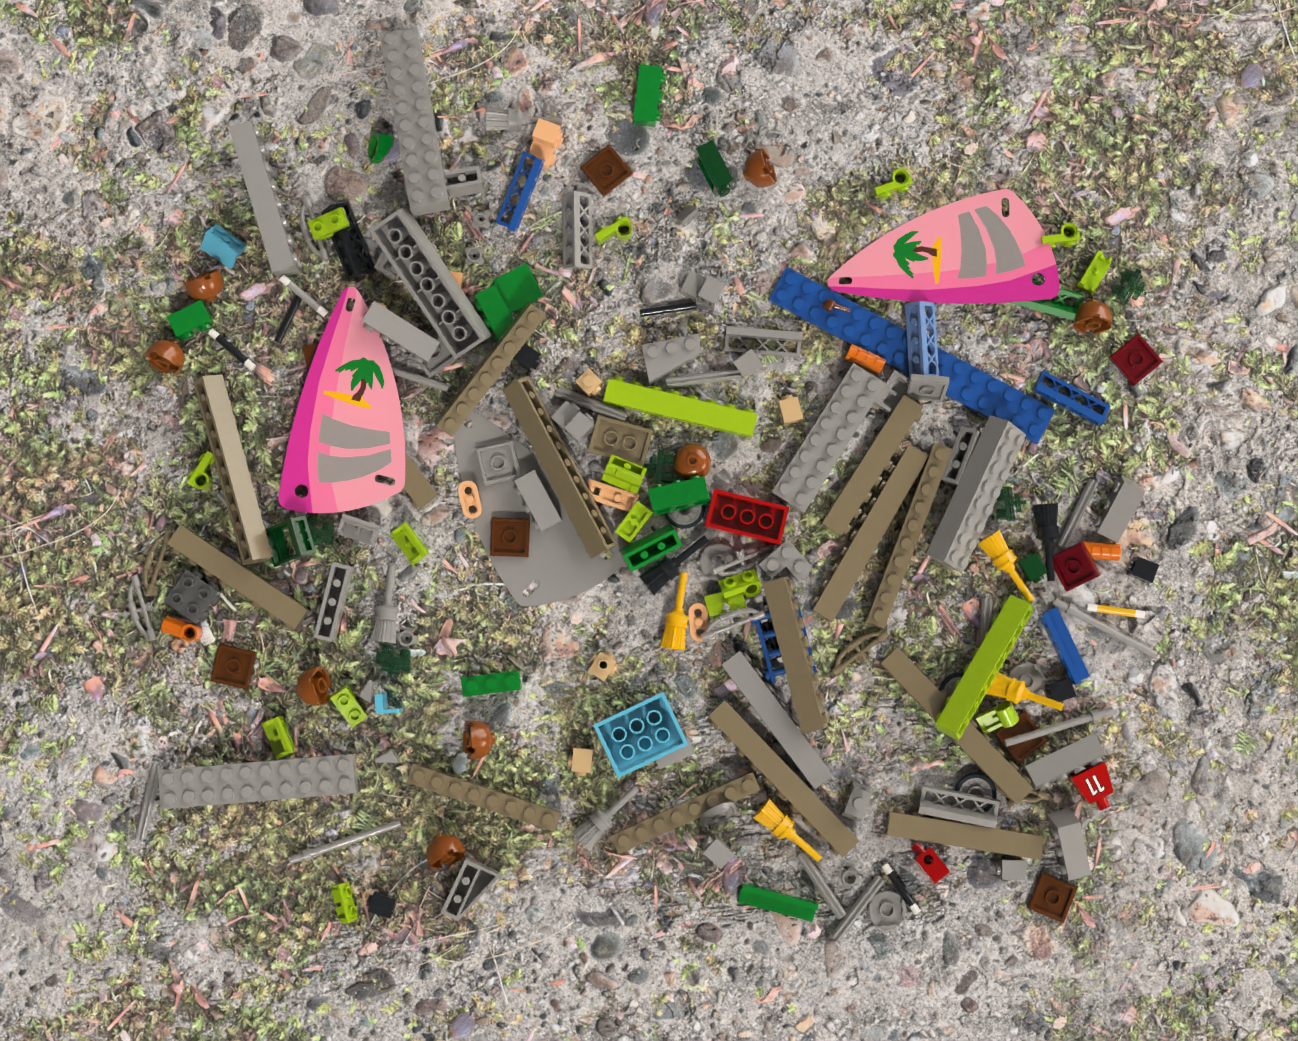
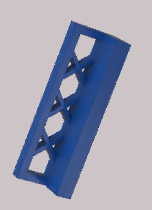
[496,151,545,232]
[1032,370,1111,427]
[1038,607,1090,685]

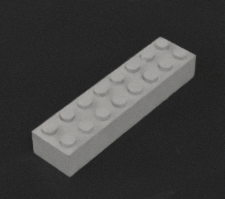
[229,120,302,279]
[369,206,492,360]
[771,363,886,514]
[926,415,1026,573]

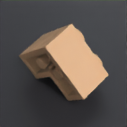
[526,118,564,170]

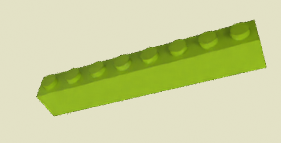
[603,377,758,439]
[935,594,1033,741]

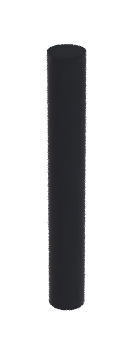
[274,295,302,344]
[640,302,697,317]

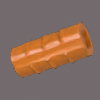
[845,344,886,375]
[1083,541,1121,561]

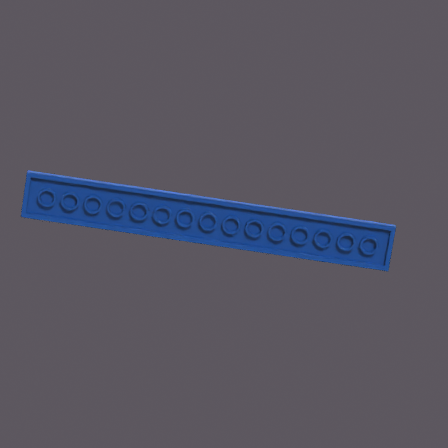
[768,267,1055,444]

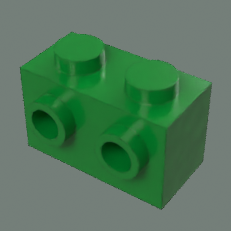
[167,300,215,340]

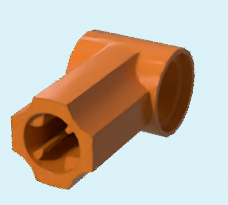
[161,616,203,642]

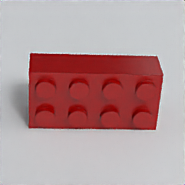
[704,489,789,546]

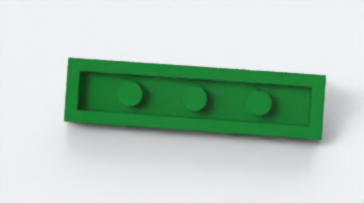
[1009,280,1083,321]
[737,883,819,922]

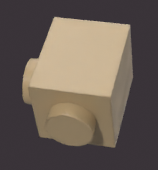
[575,368,603,397]
[778,395,803,425]
[568,747,593,776]

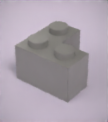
[680,270,725,311]
[551,401,594,445]
[758,540,813,582]

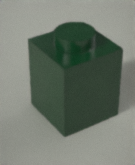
[1016,552,1048,583]

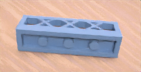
[905,301,939,379]

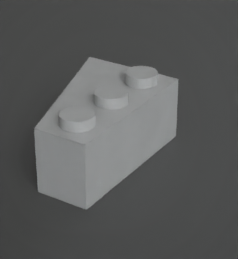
[641,334,702,385]
[1095,475,1145,542]
[1047,808,1091,881]
[441,857,502,921]

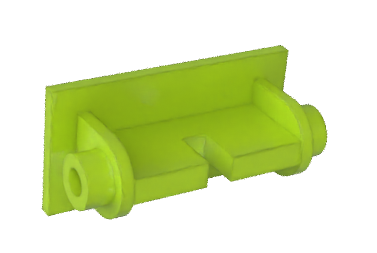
[331,881,358,924]

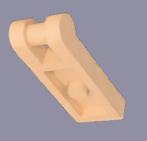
[587,479,639,512]

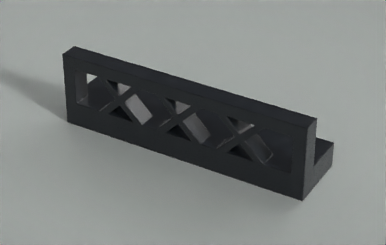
[321,202,376,282]

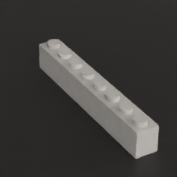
[721,651,833,789]

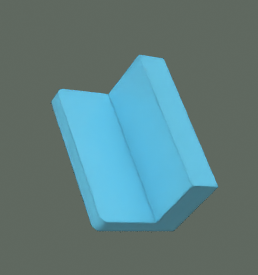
[200,224,247,269]
[375,694,403,714]

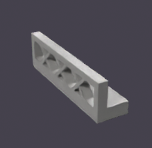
[562,191,592,270]
[724,326,803,358]
[918,784,1000,829]

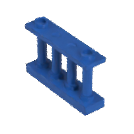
[749,597,817,684]

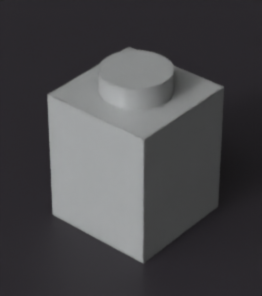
[733,347,763,378]
[996,858,1026,880]

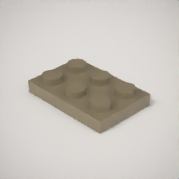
[588,415,653,467]

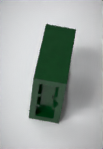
[694,140,733,197]
[266,516,316,567]

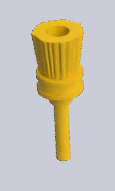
[978,530,1034,602]
[660,572,689,651]
[986,672,1064,711]
[753,799,823,862]

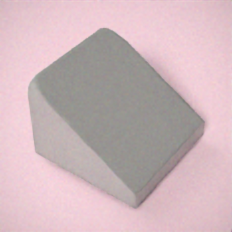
[675,205,698,227]
[359,679,375,703]
[375,749,400,763]

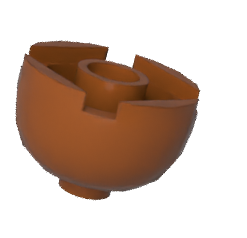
[743,148,777,188]
[183,269,224,303]
[1074,299,1112,334]
[144,339,185,375]
[673,443,711,481]
[296,666,332,706]
[463,720,495,759]
[426,833,466,870]

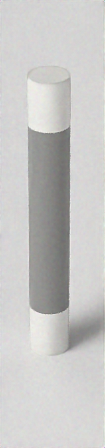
[279,274,328,317]

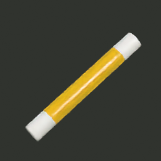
[1086,603,1145,618]

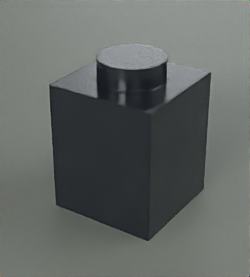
[513,343,542,372]
[1126,556,1159,584]
[1044,678,1076,702]
[366,891,398,919]

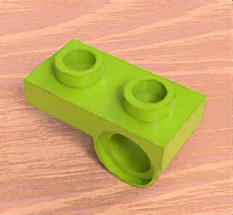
[873,168,913,200]
[308,207,350,240]
[594,216,632,245]
[1041,222,1080,249]
[187,451,215,490]
[718,569,761,598]
[330,685,368,728]
[975,701,1019,734]

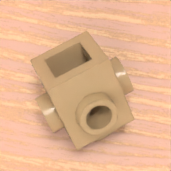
[588,651,618,681]

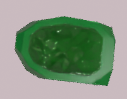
[368,132,394,164]

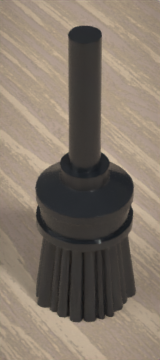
[1032,503,1060,581]
[639,535,709,596]

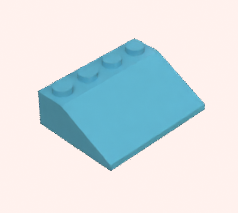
[593,692,689,778]

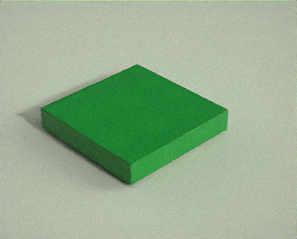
[493,263,544,314]

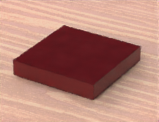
[1108,333,1163,386]
[1053,541,1101,592]

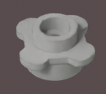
[472,210,491,229]
[465,246,484,265]
[396,627,418,650]
[838,866,861,889]

